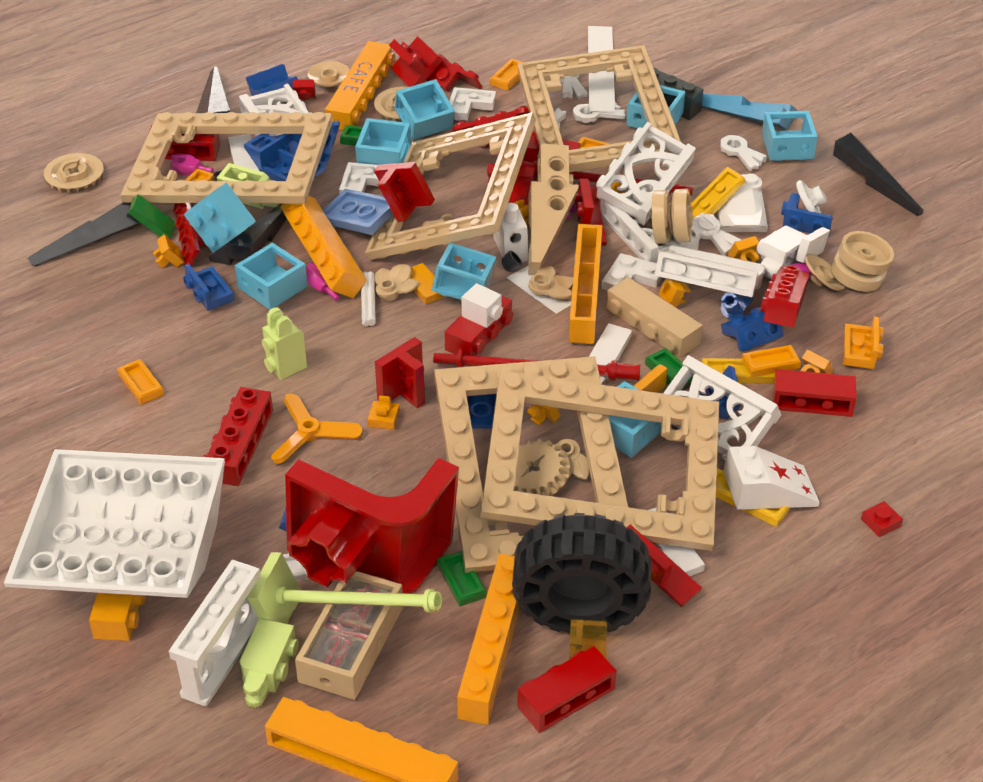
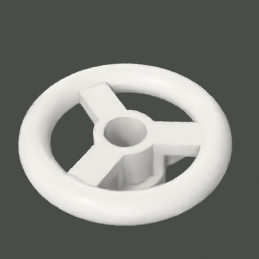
[796,180,828,214]

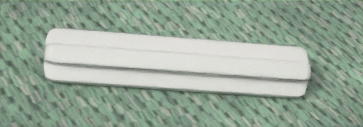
[361,271,376,327]

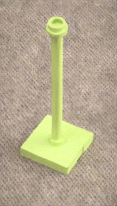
[247,552,442,624]

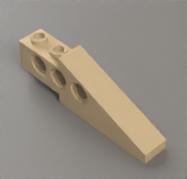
[528,143,579,275]

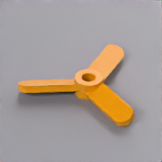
[271,393,362,464]

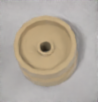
[651,189,693,244]
[831,231,894,292]

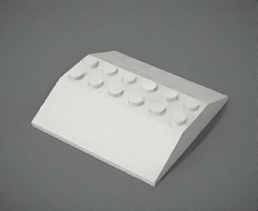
[4,449,225,598]

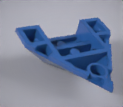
[244,121,340,181]

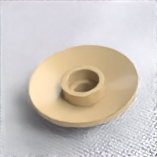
[308,61,350,87]
[805,254,845,291]

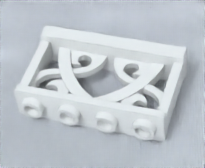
[239,84,311,136]
[596,122,696,225]
[600,186,700,264]
[655,245,765,297]
[663,355,781,461]
[169,560,260,706]

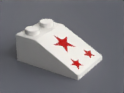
[724,446,820,510]

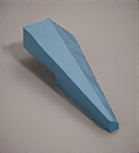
[702,94,797,130]

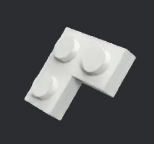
[449,87,496,121]
[339,162,379,194]
[602,253,662,290]

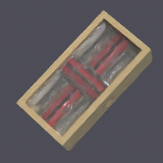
[295,571,403,700]

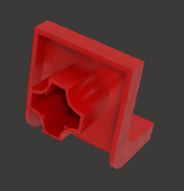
[285,458,459,594]

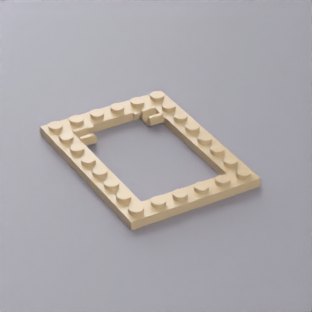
[517,45,681,172]
[120,112,333,204]
[365,112,536,260]
[434,356,628,573]
[480,370,719,551]

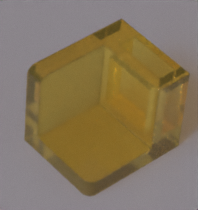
[569,619,607,659]

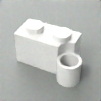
[757,226,807,280]

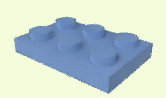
[323,189,393,235]

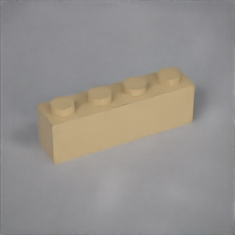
[606,277,703,358]

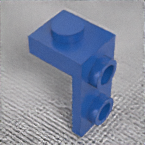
[781,193,833,237]

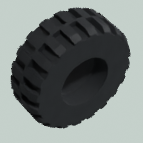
[512,513,651,635]

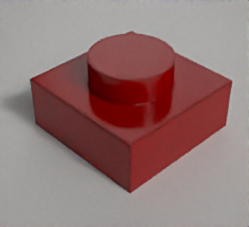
[293,79,316,100]
[861,501,903,537]

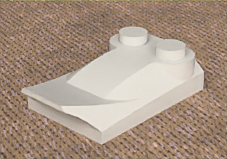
[717,174,768,232]

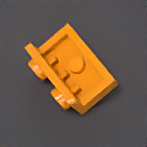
[843,317,883,369]

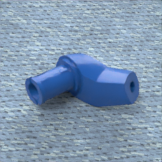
[721,292,753,318]

